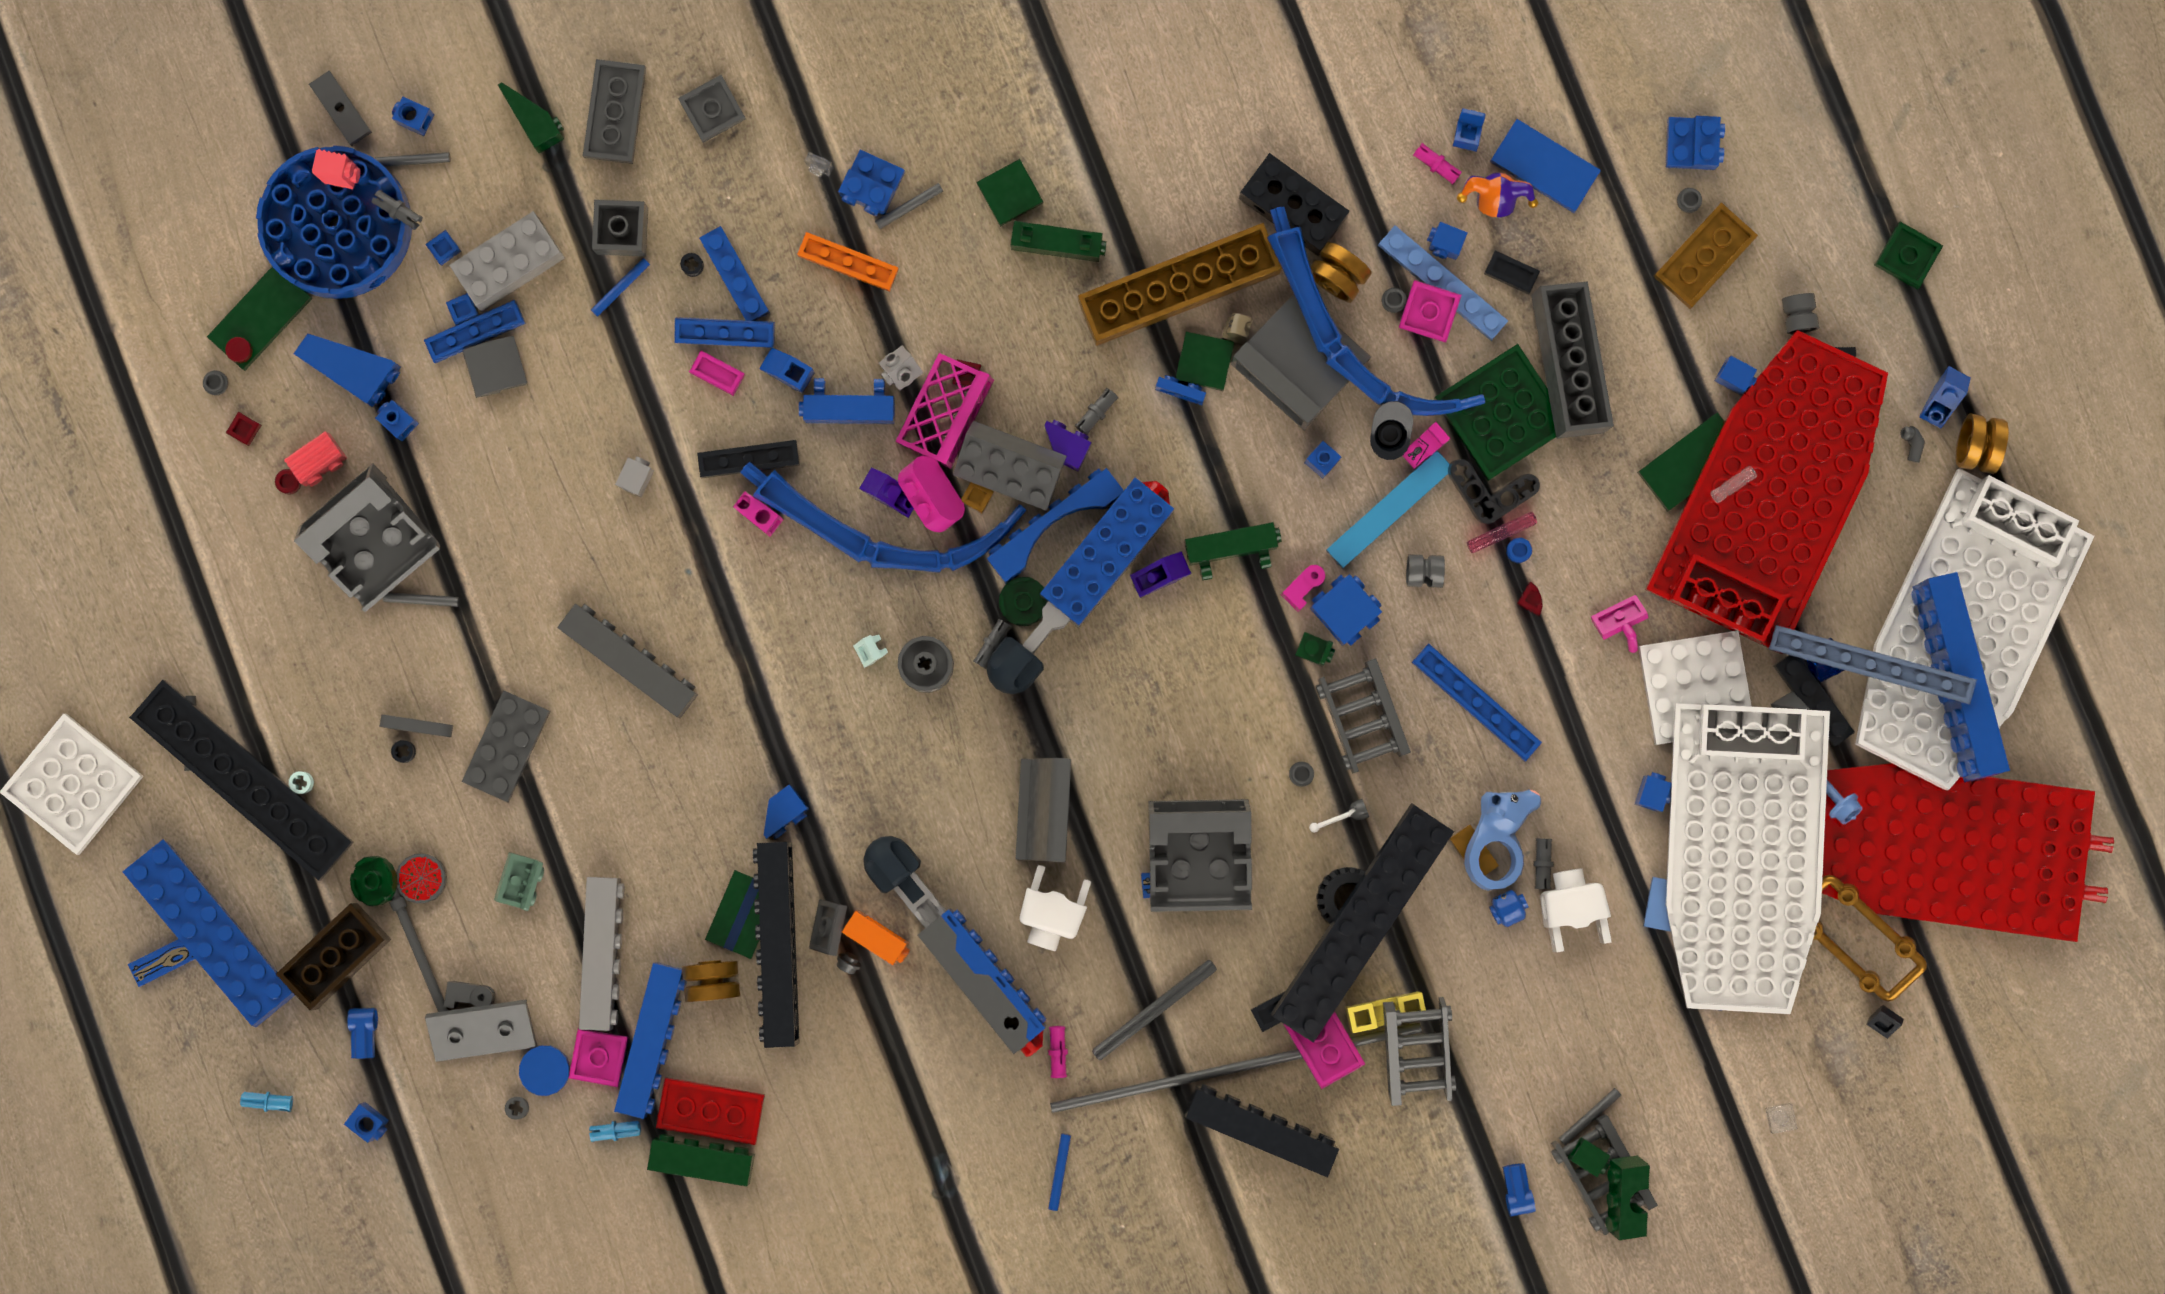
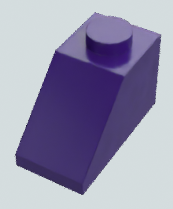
[1130,551,1192,598]

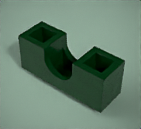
[1605,1155,1650,1241]

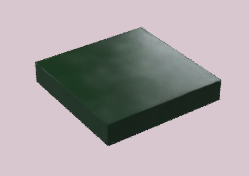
[976,159,1043,227]
[1874,221,1943,289]
[1176,331,1234,391]

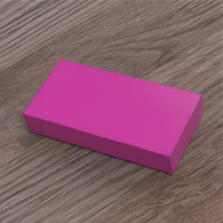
[689,351,745,396]

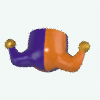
[1457,173,1539,217]

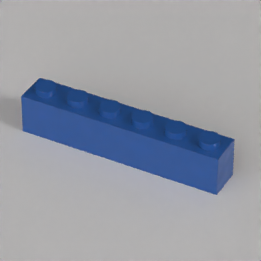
[614,962,687,1119]

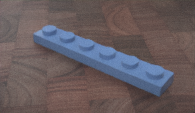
[1378,225,1508,341]

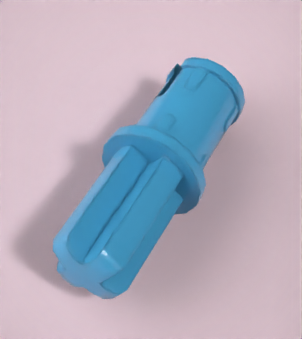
[240,1092,293,1112]
[589,1121,641,1142]

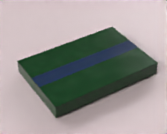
[705,870,760,959]

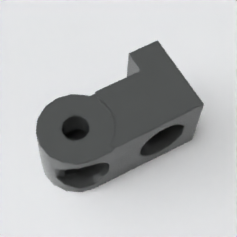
[444,981,496,1008]

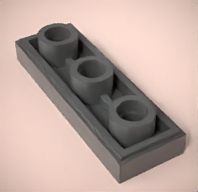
[309,71,372,146]

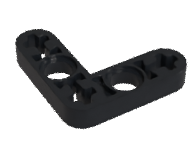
[1448,459,1540,524]

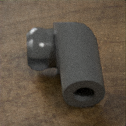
[1900,426,1925,463]

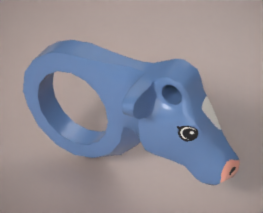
[1464,789,1541,891]

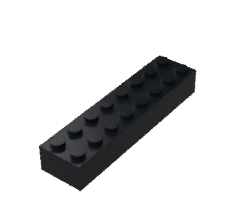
[753,842,800,1048]

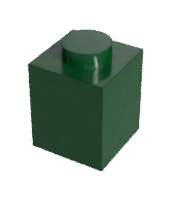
[1568,1137,1610,1177]

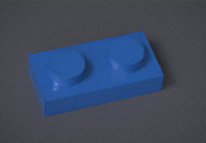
[1155,375,1206,406]

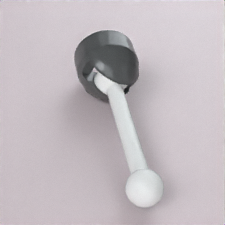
[1309,799,1369,833]

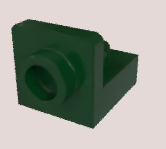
[1295,632,1335,667]

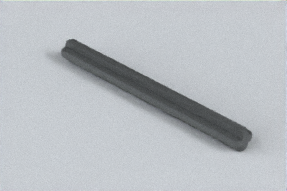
[1092,960,1217,1060]

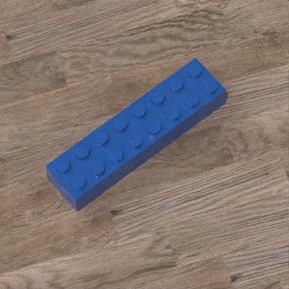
[1911,572,2010,782]
[122,839,295,1027]

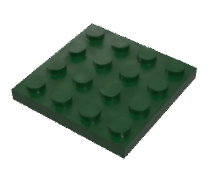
[1434,344,1556,481]

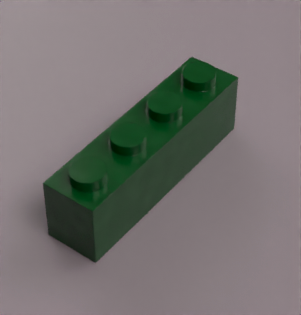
[647,1134,755,1187]

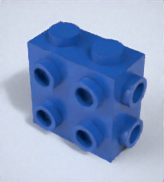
[1310,574,1382,646]

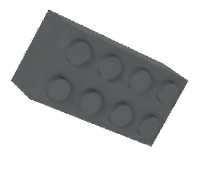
[953,421,1067,510]

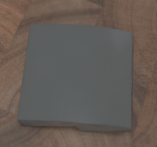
[462,336,527,398]

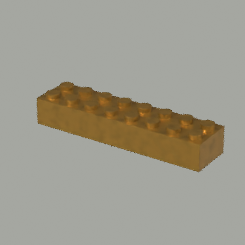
[1078,223,1282,346]

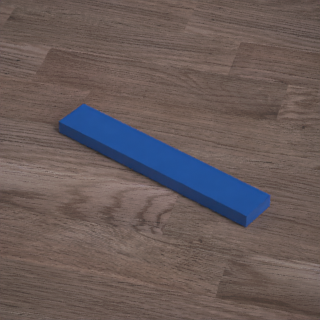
[1411,643,1542,762]

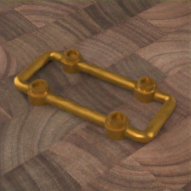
[1813,875,1927,1002]

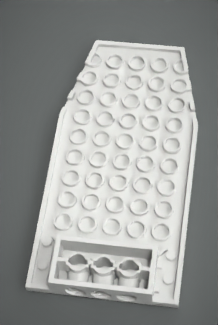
[1855,468,2094,791]
[1665,703,1830,1014]

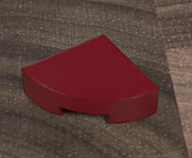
[1517,582,1543,616]

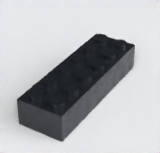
[1184,1084,1339,1178]

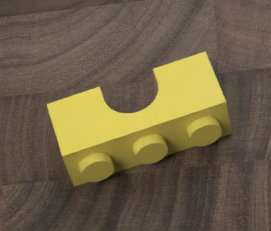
[1345,991,1426,1033]

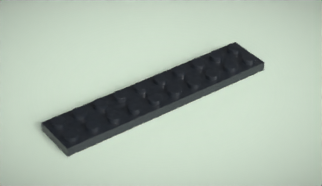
[129,680,354,881]
[1271,803,1455,1043]

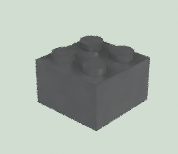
[592,200,648,257]

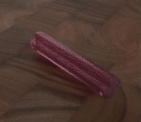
[1467,512,1537,553]

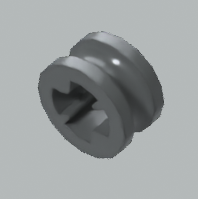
[505,1097,529,1120]

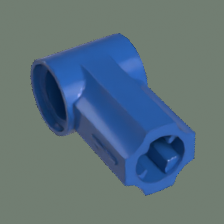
[347,1008,378,1059]
[1502,1163,1536,1217]

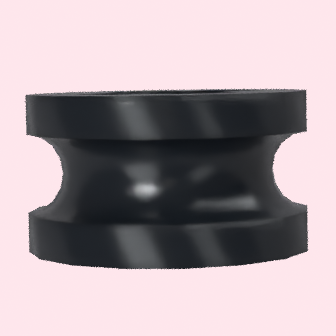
[680,253,704,277]
[391,740,416,763]

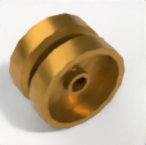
[1310,242,1372,303]
[1956,413,2009,474]
[682,960,741,1002]

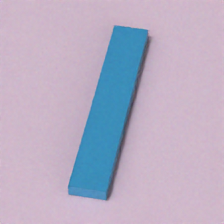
[1326,451,1449,569]

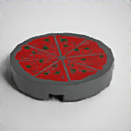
[396,854,447,903]

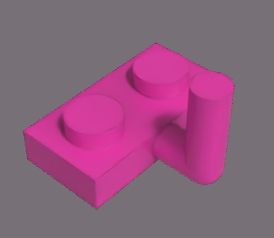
[1591,595,1648,653]

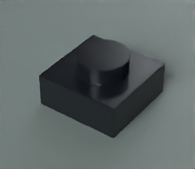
[1866,1005,1904,1039]

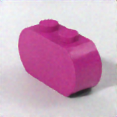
[898,456,965,533]

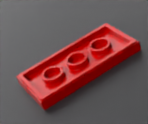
[656,1077,765,1145]

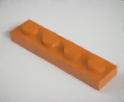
[797,232,899,292]

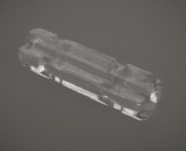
[1710,466,1757,503]

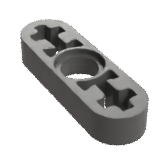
[379,714,453,737]

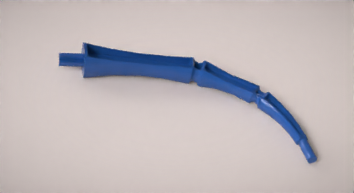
[1267,206,1485,416]
[740,462,1027,573]

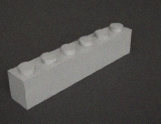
[579,877,625,1031]

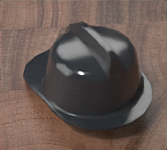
[1370,401,1413,460]

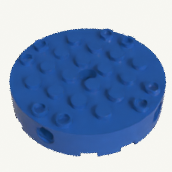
[256,146,412,299]

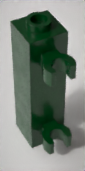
[1011,221,1107,262]
[1184,522,1282,581]

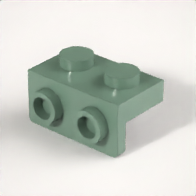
[494,852,544,911]

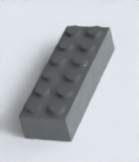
[1531,281,1614,439]

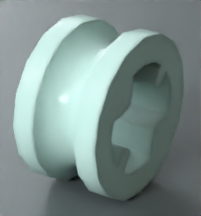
[288,771,314,794]

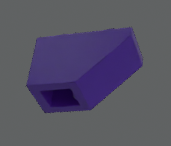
[1044,420,1092,472]
[859,467,914,518]

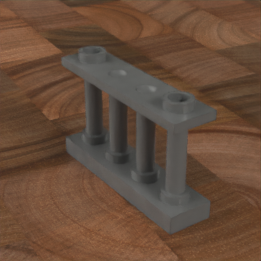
[1316,658,1411,774]
[1383,997,1456,1106]
[1551,1114,1658,1235]

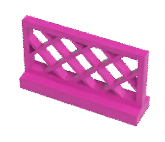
[895,353,994,469]

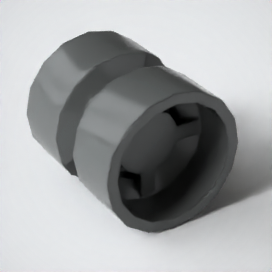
[1782,293,1820,334]
[1406,554,1445,588]

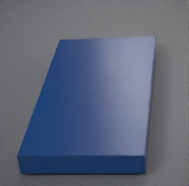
[1490,119,1601,213]

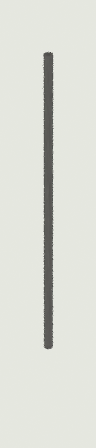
[1050,1023,1422,1113]

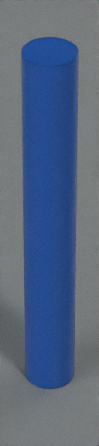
[591,258,650,317]
[1048,1133,1071,1211]

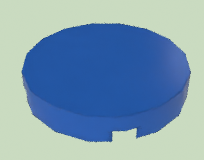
[519,1045,570,1096]

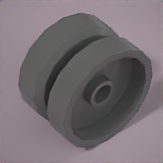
[897,636,954,693]

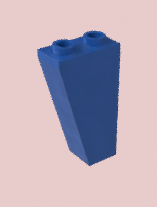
[293,334,401,407]

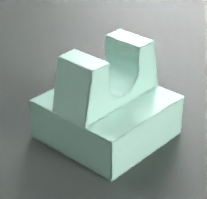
[853,635,888,668]

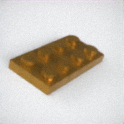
[1654,202,1758,309]

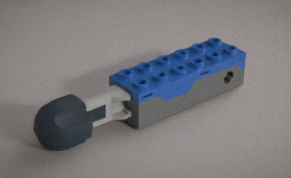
[987,477,1174,694]
[863,836,1046,1057]

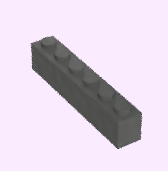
[557,604,698,718]

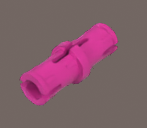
[1413,143,1462,185]
[1048,1026,1068,1078]

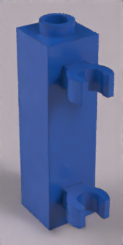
[799,378,895,424]

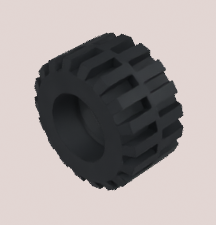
[1316,867,1366,924]

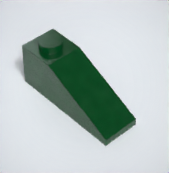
[498,82,564,153]

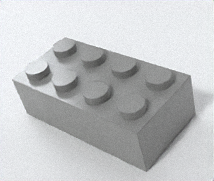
[449,211,565,311]

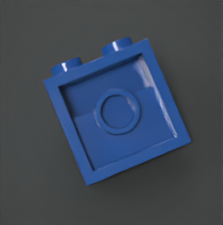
[1666,116,1725,170]
[838,150,905,216]

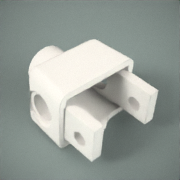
[1020,865,1091,951]
[1540,868,1612,952]

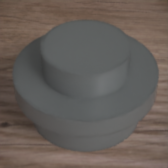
[1677,188,1702,213]
[1381,288,1406,313]
[203,370,229,396]
[1289,762,1314,787]
[837,952,861,974]

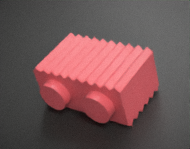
[312,149,360,189]
[284,431,347,487]

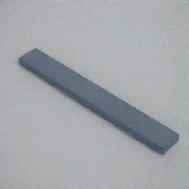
[1769,625,1977,704]

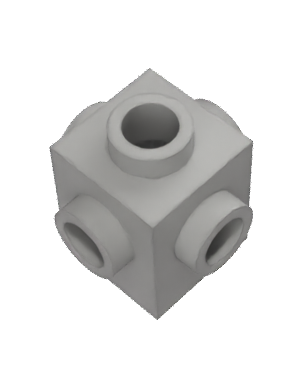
[879,345,923,391]

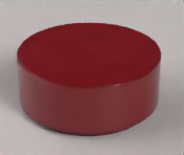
[225,337,253,363]
[275,469,302,495]

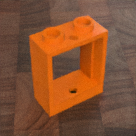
[842,910,910,965]

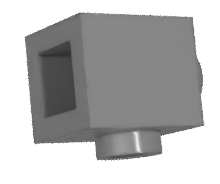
[615,456,654,498]

